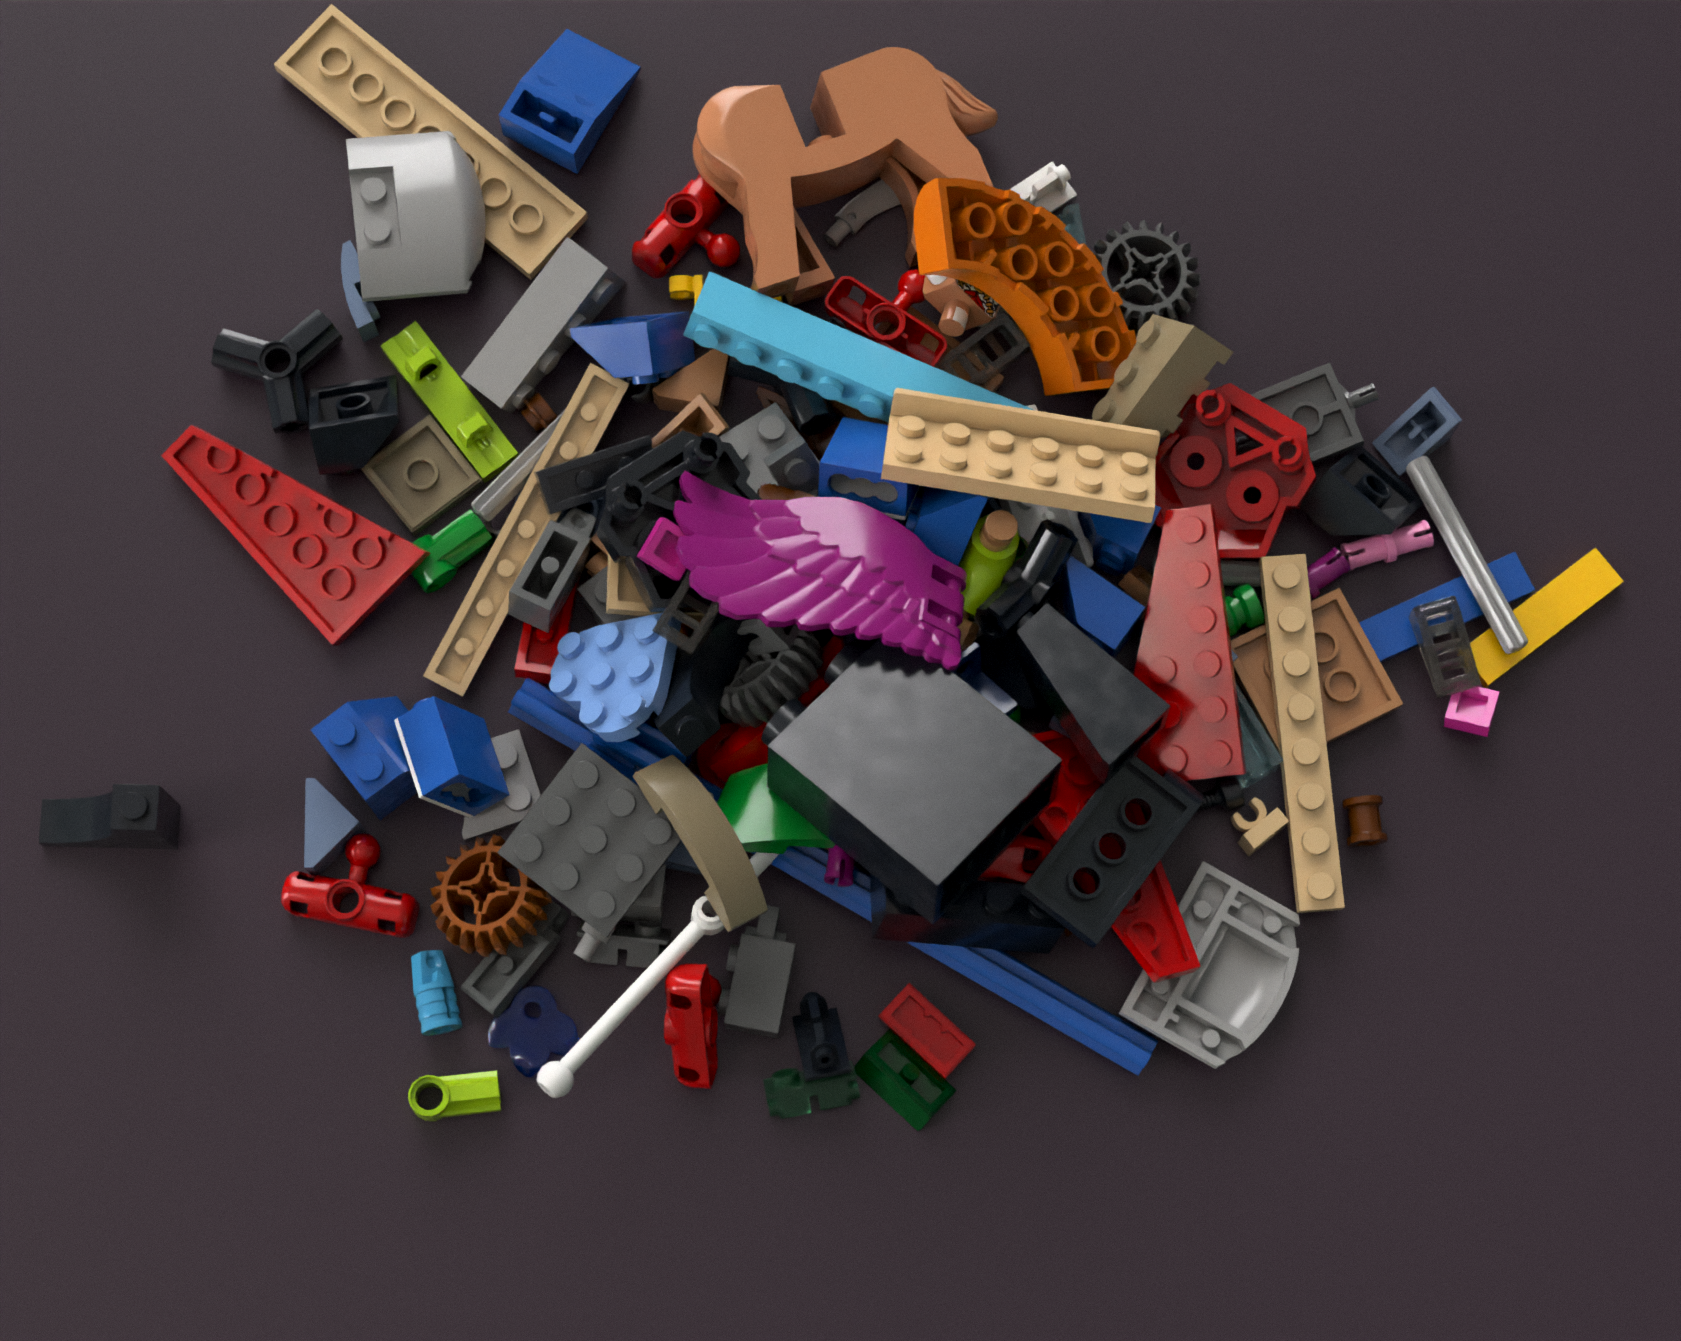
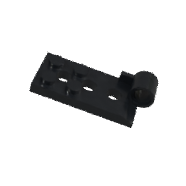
[1019,756,1205,949]

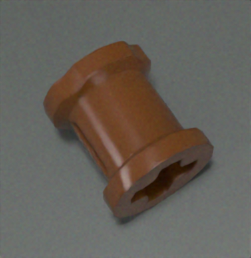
[1342,795,1388,847]

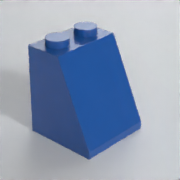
[311,696,417,821]

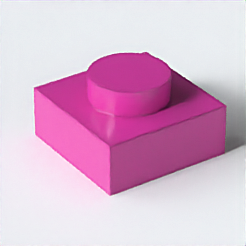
[637,517,686,581]
[1444,681,1500,737]

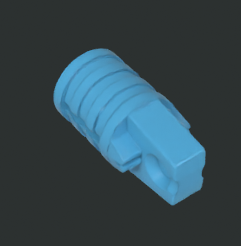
[411,950,462,1036]

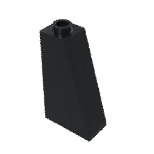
[1013,603,1170,785]

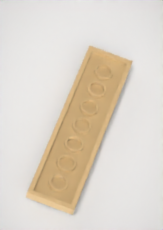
[274,4,588,280]

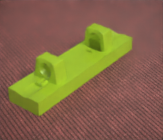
[381,321,519,483]

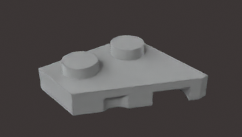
[462,729,541,843]

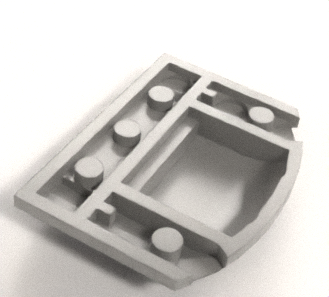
[346,131,486,302]
[1119,861,1300,1069]

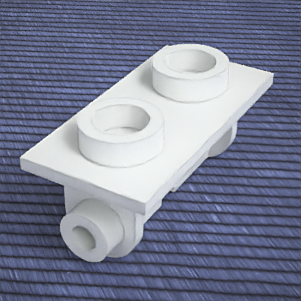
[1010,162,1077,213]

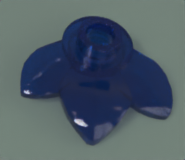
[488,986,579,1078]

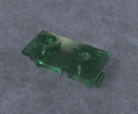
[763,1061,860,1120]

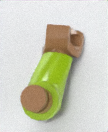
[930,510,1019,652]

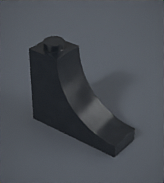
[651,609,759,758]
[39,784,181,850]

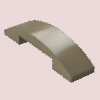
[633,754,768,932]

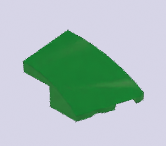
[717,764,835,854]

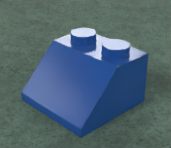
[570,311,695,384]
[903,486,988,566]
[1078,505,1161,576]
[1060,556,1145,659]

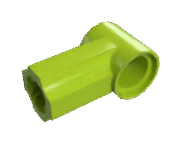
[408,1070,501,1121]

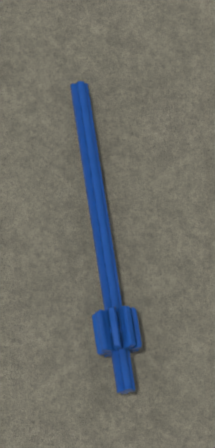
[508,678,1158,1076]

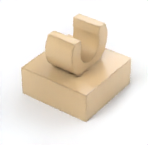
[1231,797,1289,856]

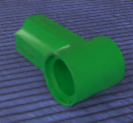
[411,509,494,594]

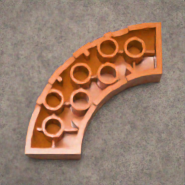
[914,178,1137,396]

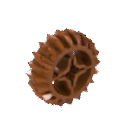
[430,834,553,958]

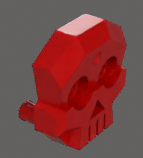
[1155,383,1316,560]

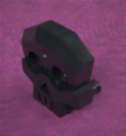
[596,430,762,613]

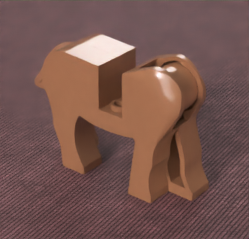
[693,47,998,306]

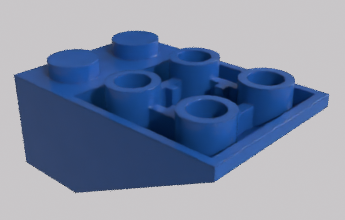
[498,29,641,174]

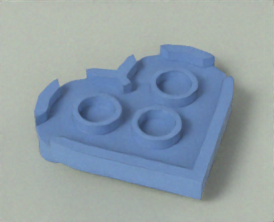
[549,610,682,742]

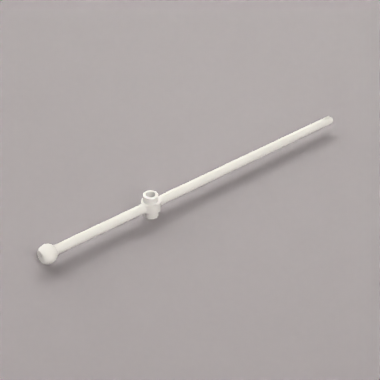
[536,620,984,1098]

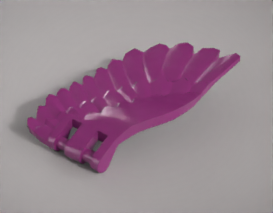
[673,471,967,670]

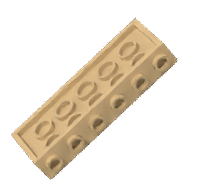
[881,388,1160,523]

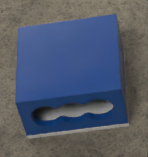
[818,417,921,520]
[394,696,510,818]

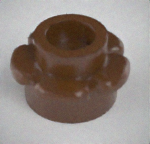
[521,392,558,432]

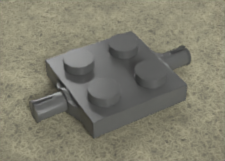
[1237,362,1379,465]

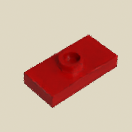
[878,983,976,1079]

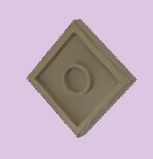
[360,414,484,536]

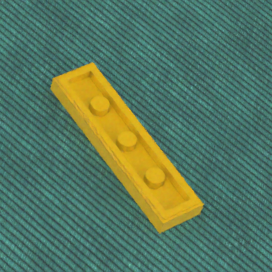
[1457,547,1624,688]

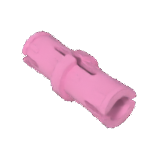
[1340,520,1434,571]

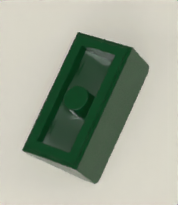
[853,1029,957,1131]

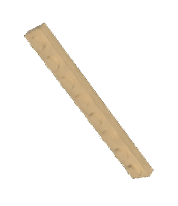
[423,363,629,697]
[1259,554,1345,913]

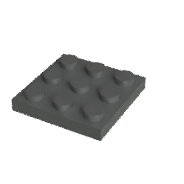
[497,743,682,937]

